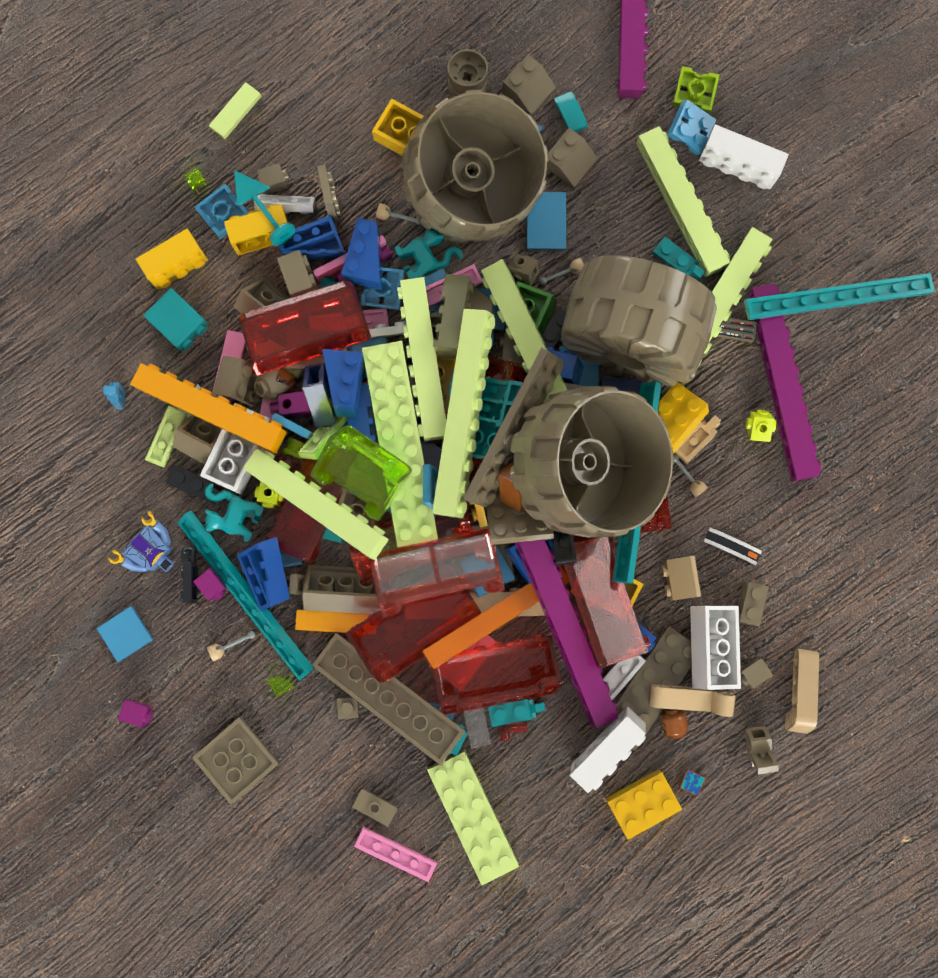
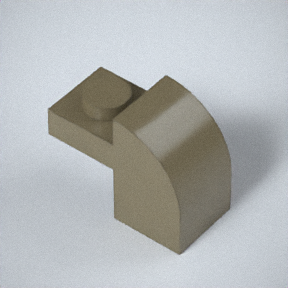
[745,725,779,775]

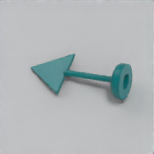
[234,170,296,246]

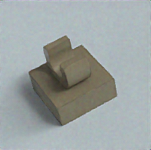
[285,574,306,595]

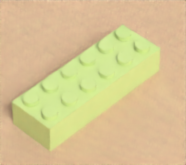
[427,749,519,885]

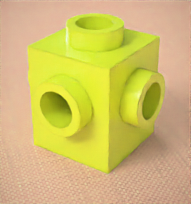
[745,410,776,442]
[255,481,284,509]

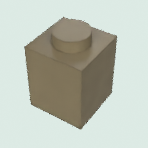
[257,163,289,195]
[740,658,773,689]

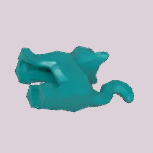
[395,228,463,279]
[204,484,265,543]

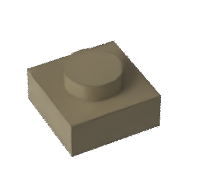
[337,697,359,719]

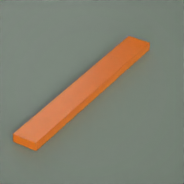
[422,565,571,670]

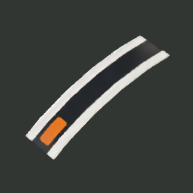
[704,527,762,565]

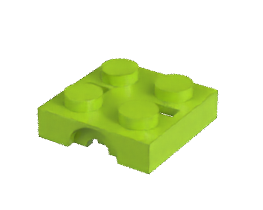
[672,66,720,115]

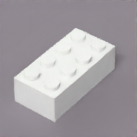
[699,124,789,189]
[200,403,271,495]
[690,606,741,690]
[570,706,646,793]

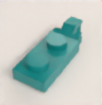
[652,237,705,281]
[488,699,546,727]

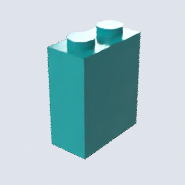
[143,288,209,352]

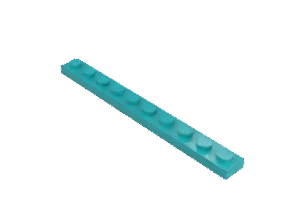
[744,273,935,320]
[612,381,661,584]
[177,511,314,681]

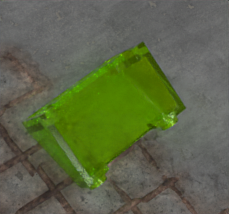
[310,426,412,521]

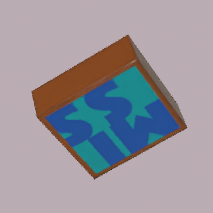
[678,768,706,797]

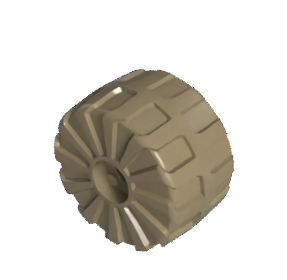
[401,90,549,244]
[561,255,717,386]
[510,386,674,537]

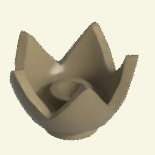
[254,367,290,400]

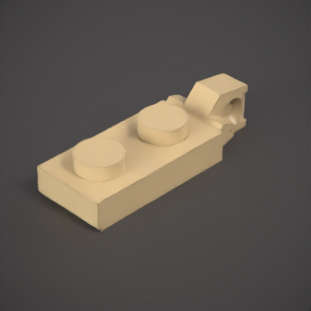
[675,415,721,464]

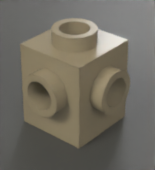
[507,254,539,286]

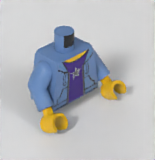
[108,511,174,572]

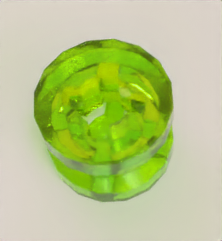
[183,167,207,191]

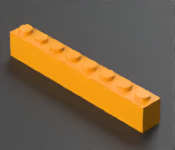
[130,363,287,454]

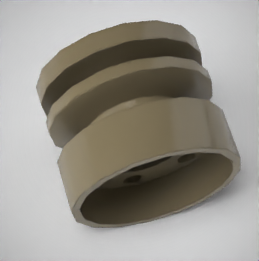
[447,49,488,97]

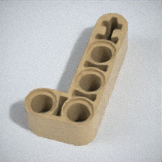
[785,648,819,734]
[649,684,736,717]

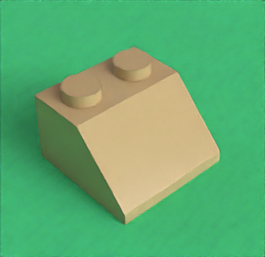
[661,556,701,601]

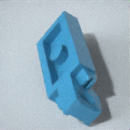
[103,382,125,409]

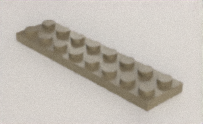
[463,347,565,507]
[312,633,466,765]

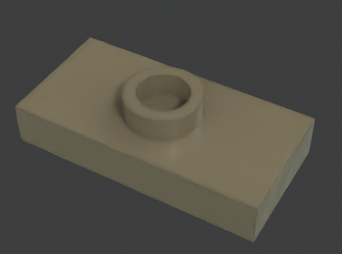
[352,788,398,827]

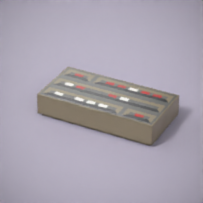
[717,318,757,343]

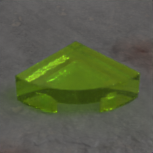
[267,677,295,697]

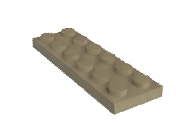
[600,626,692,751]

